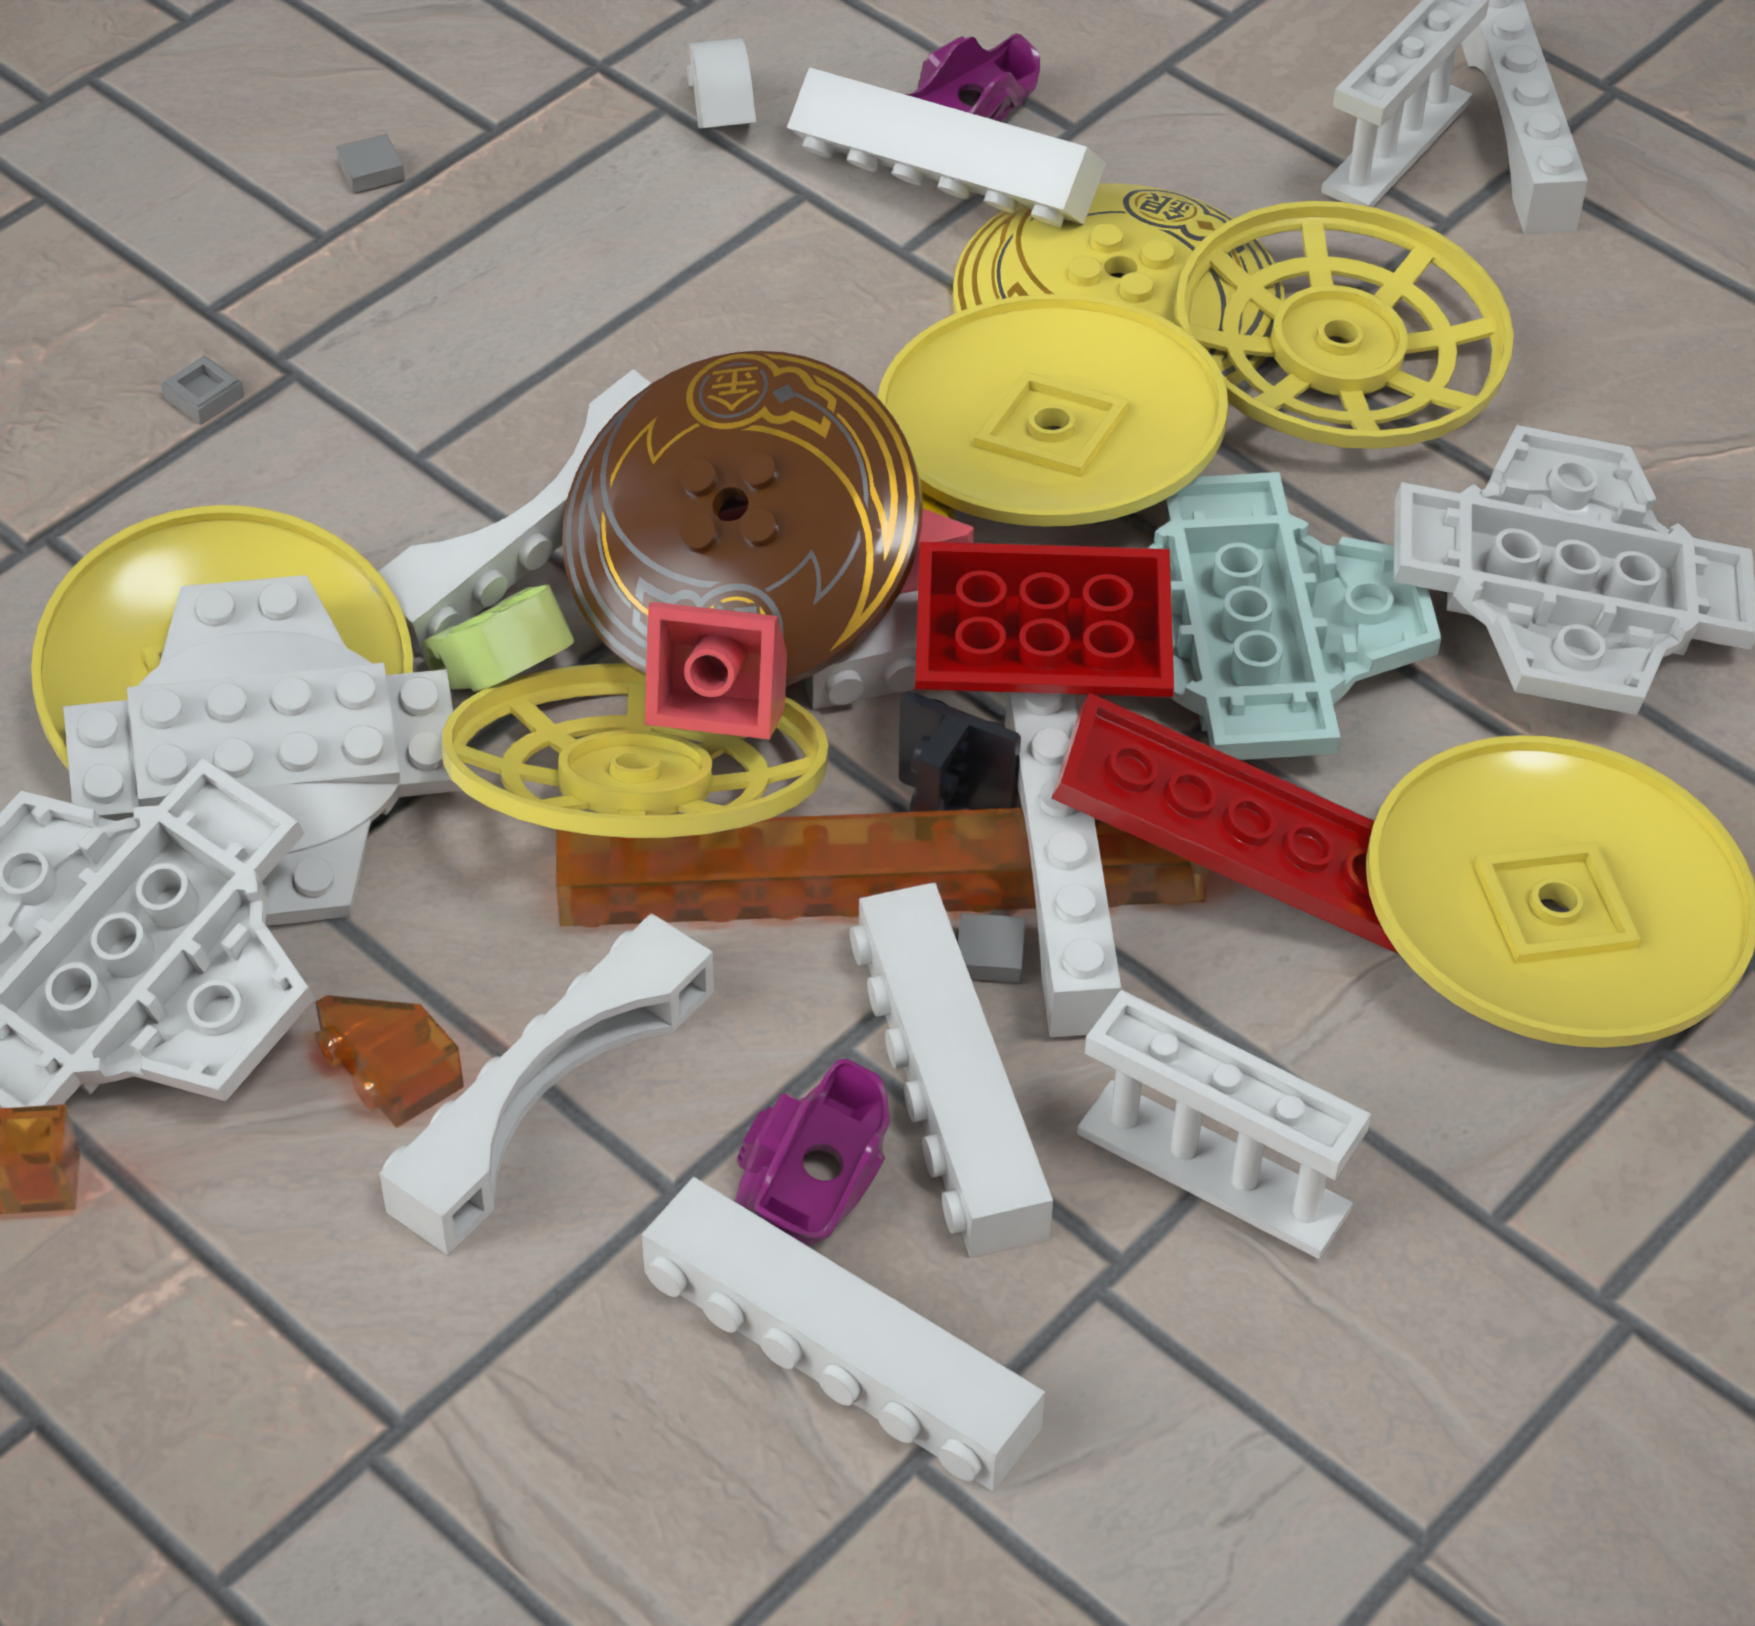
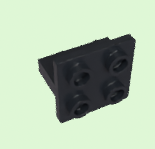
[898,691,1021,851]

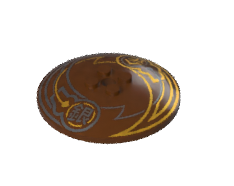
[562,351,923,686]

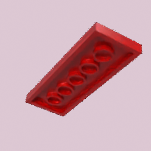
[1051,692,1400,955]

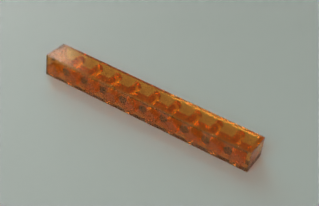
[556,808,1209,928]

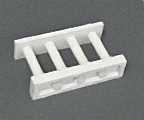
[1321,0,1489,207]
[1077,989,1371,1259]

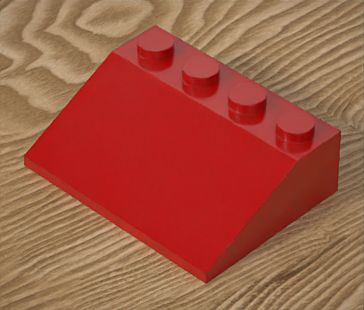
[915,542,1174,697]

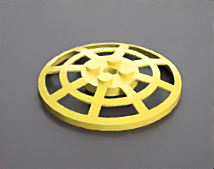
[1174,201,1514,449]
[442,663,829,838]

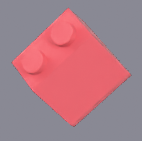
[645,602,787,740]

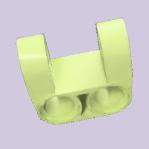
[422,584,575,691]

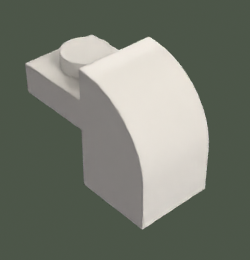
[686,37,756,128]

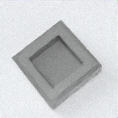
[336,134,405,193]
[161,356,244,425]
[958,913,1026,983]

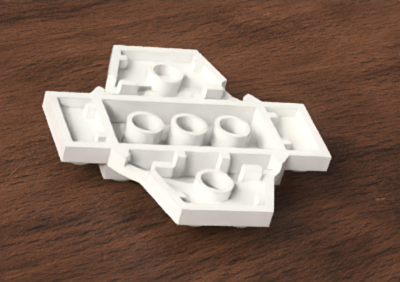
[1394,425,1755,715]
[63,575,463,926]
[0,758,315,1135]

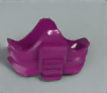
[905,33,1041,122]
[734,1059,890,1246]

